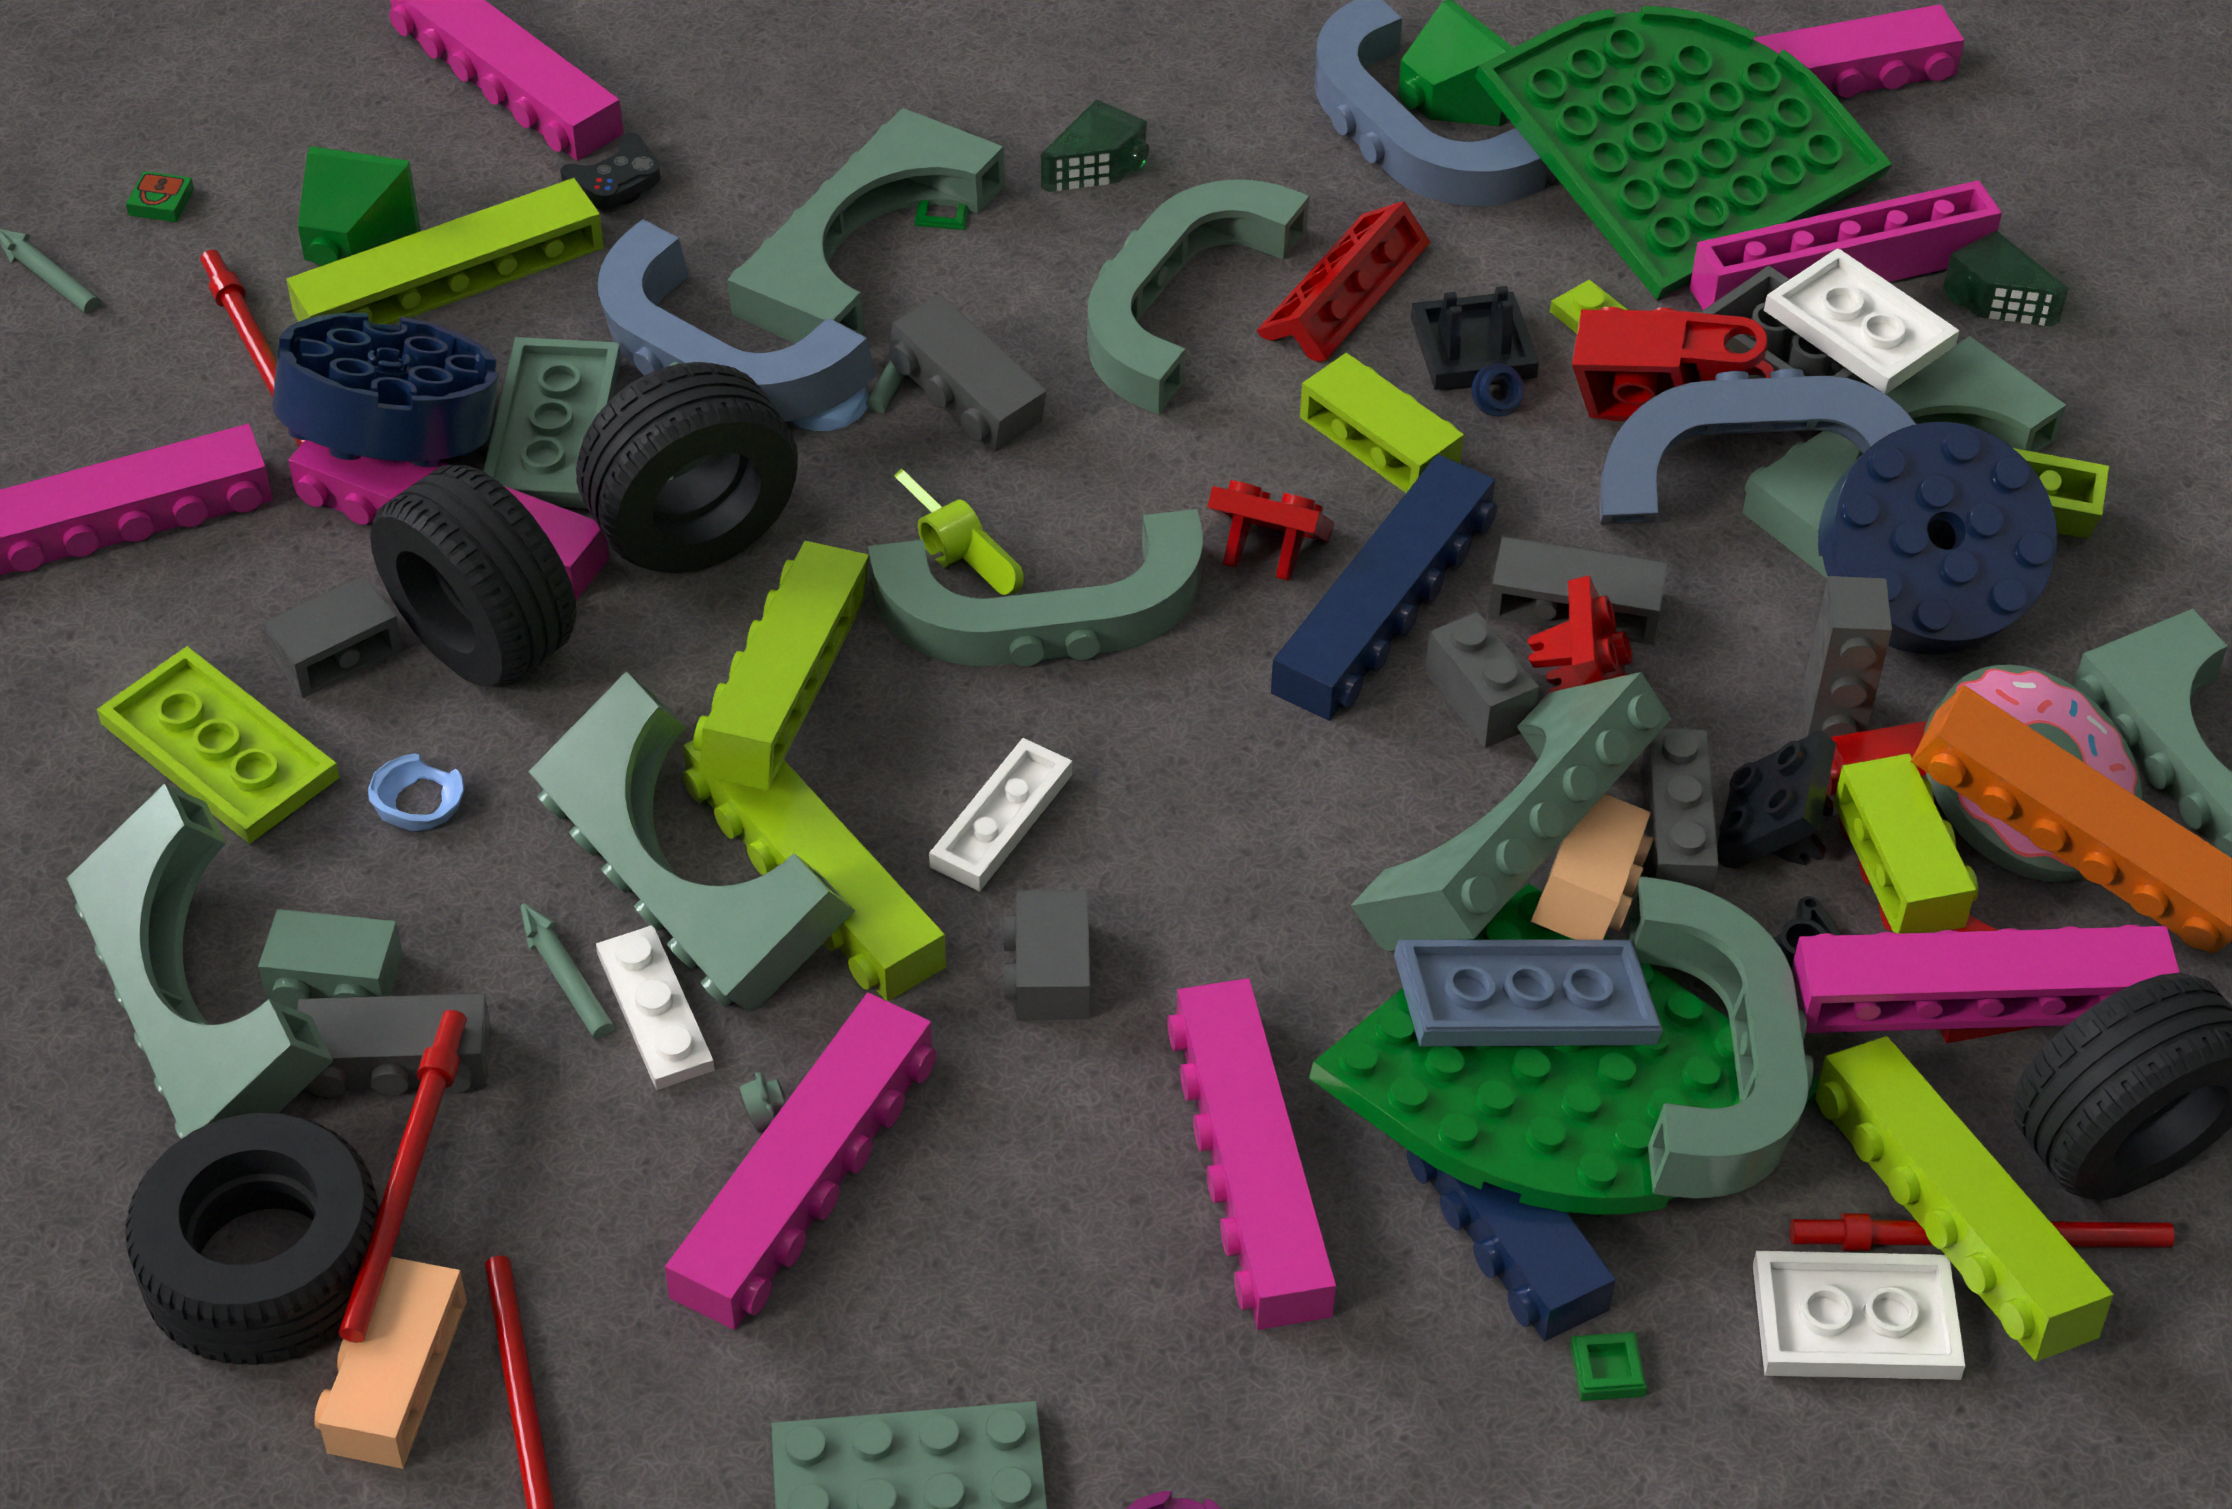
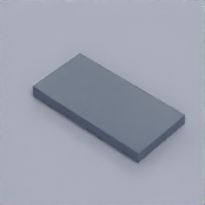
[1394,940,1663,1046]

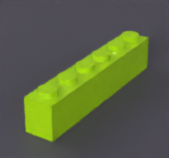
[286,178,604,325]
[693,541,869,791]
[682,740,946,1001]
[1815,1036,2114,1362]

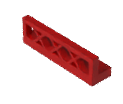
[1257,201,1431,362]

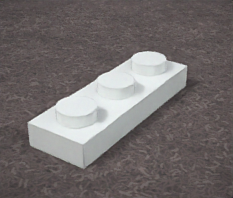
[929,738,1072,892]
[596,926,715,1090]

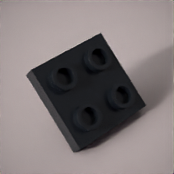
[1411,286,1539,390]
[1717,730,1836,869]

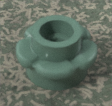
[740,1072,787,1132]

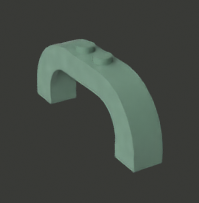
[1087,180,1309,415]
[868,509,1203,667]
[1625,876,1813,1198]

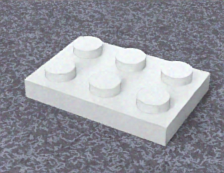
[1764,248,1960,394]
[1753,1251,1965,1380]

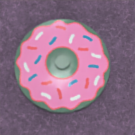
[1924,665,2142,882]

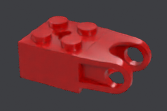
[1572,307,1774,421]

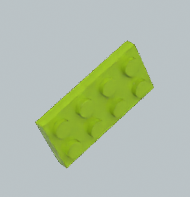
[97,646,340,844]

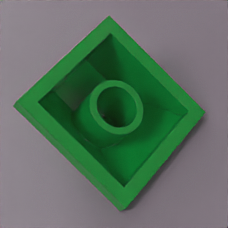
[1398,0,1514,126]
[297,146,421,266]

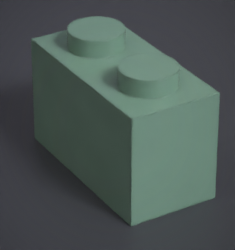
[258,909,403,1009]

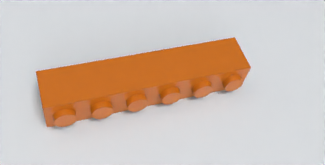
[1911,685,2232,954]

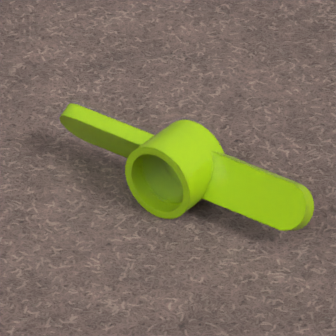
[894,468,1024,595]

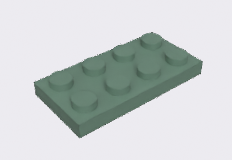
[483,337,622,509]
[771,1401,1047,1509]

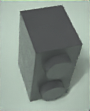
[263,575,403,699]
[1425,612,1539,748]
[1004,890,1090,1020]

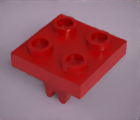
[1207,480,1335,581]
[1527,575,1633,694]

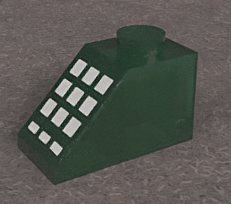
[1041,99,1149,192]
[1943,230,2069,327]

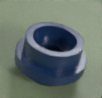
[1472,363,1524,416]

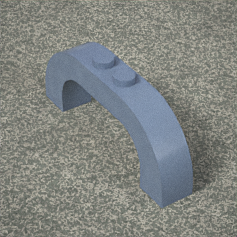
[1314,0,1548,206]
[598,219,876,422]
[1599,369,1916,524]

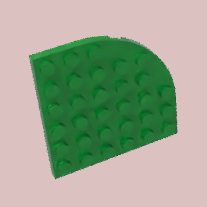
[1475,6,1892,300]
[1309,883,1819,1215]

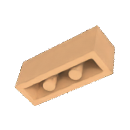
[1531,794,1653,940]
[315,1257,467,1469]

